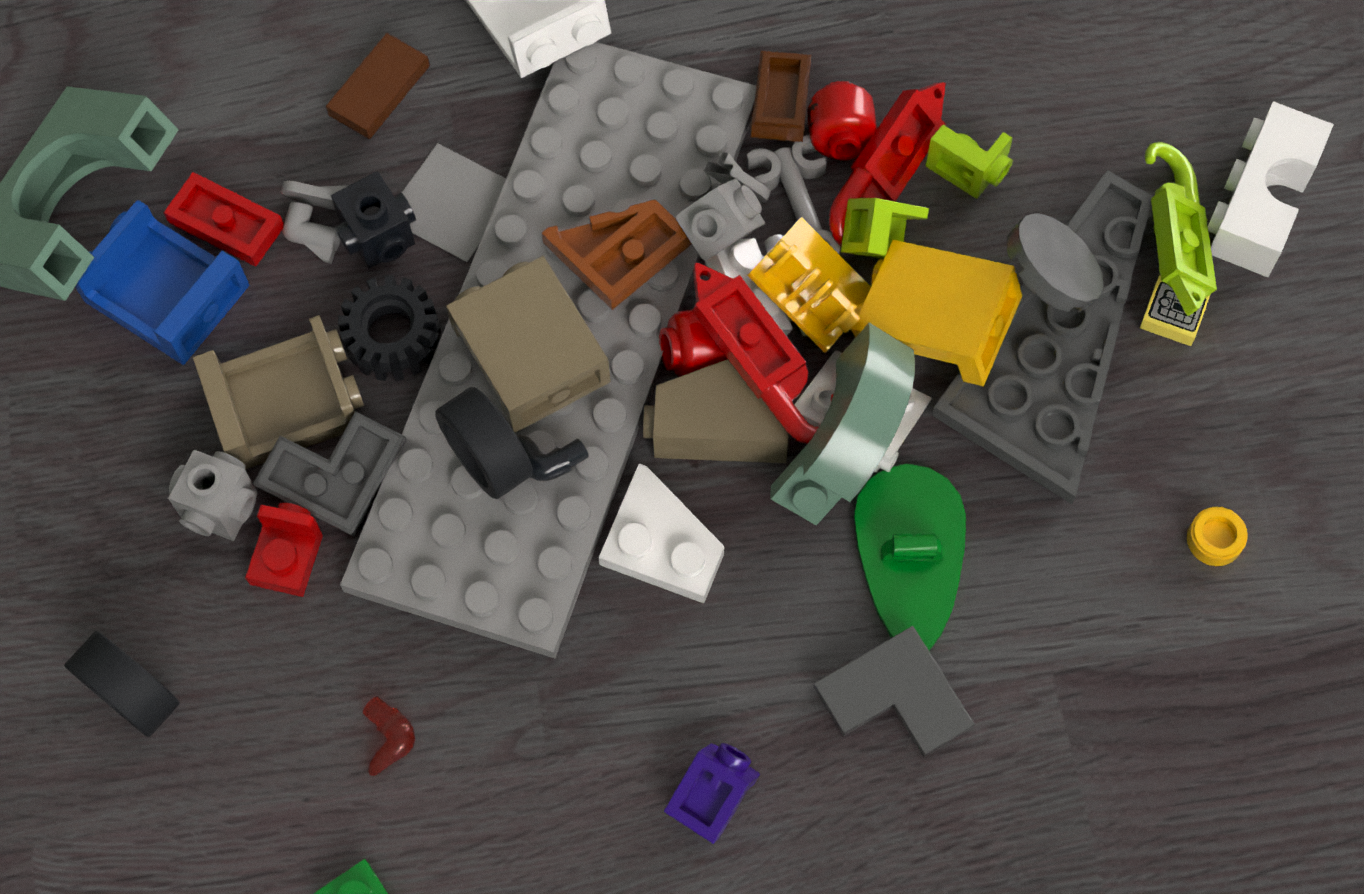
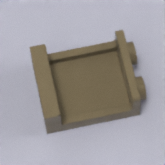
[446,255,611,433]
[193,315,364,469]

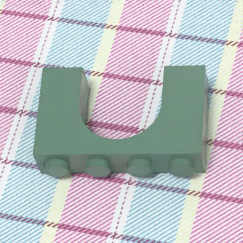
[0,86,179,301]

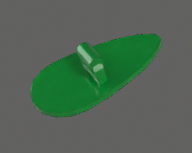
[854,464,966,651]

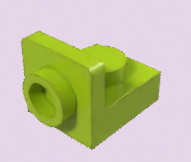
[925,125,1013,199]

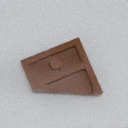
[541,199,692,310]

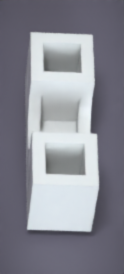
[1208,101,1334,277]

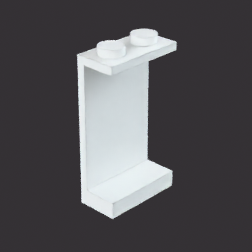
[466,0,611,78]

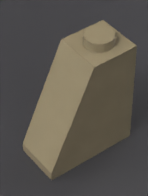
[643,340,791,463]

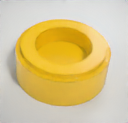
[1187,507,1248,566]

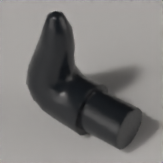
[517,434,589,481]

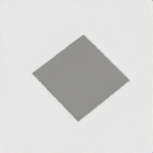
[402,143,506,262]

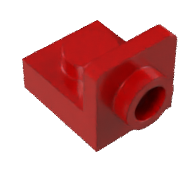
[245,503,323,597]

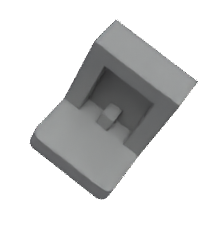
[676,178,765,260]

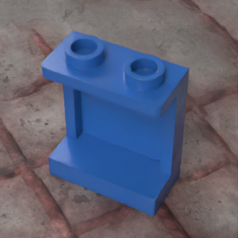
[75,200,250,366]

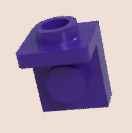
[663,743,760,844]

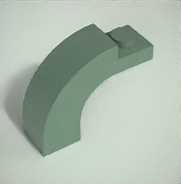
[770,323,915,525]

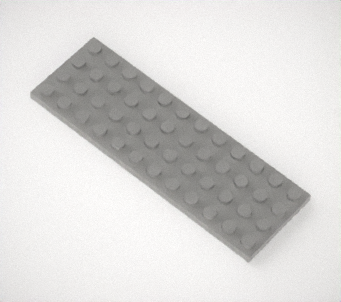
[340,42,756,658]

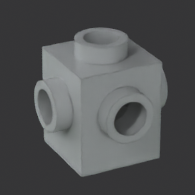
[168,450,258,541]

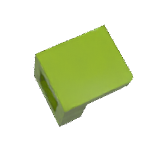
[841,198,929,259]

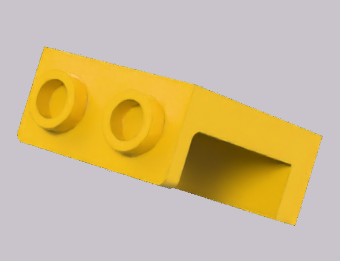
[851,240,1023,387]

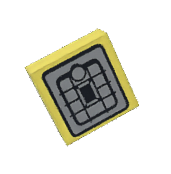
[1140,275,1211,346]

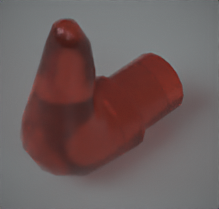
[363,696,416,776]

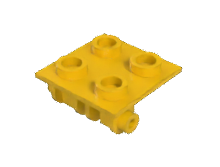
[747,217,871,353]

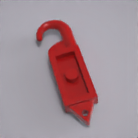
[829,82,946,247]
[692,263,834,444]

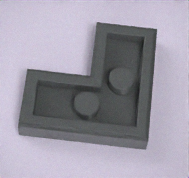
[253,411,407,537]
[813,626,975,757]

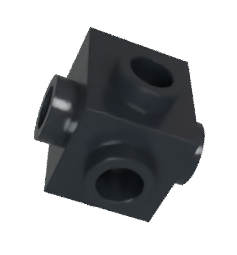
[330,171,416,268]

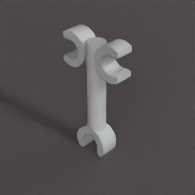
[746,135,840,254]

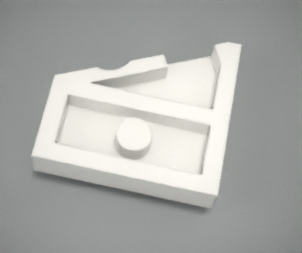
[599,464,724,603]

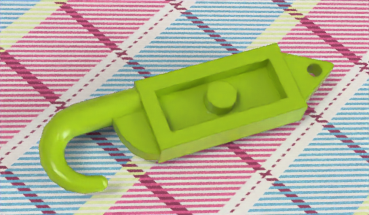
[1145,142,1217,316]

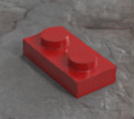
[163,172,284,267]

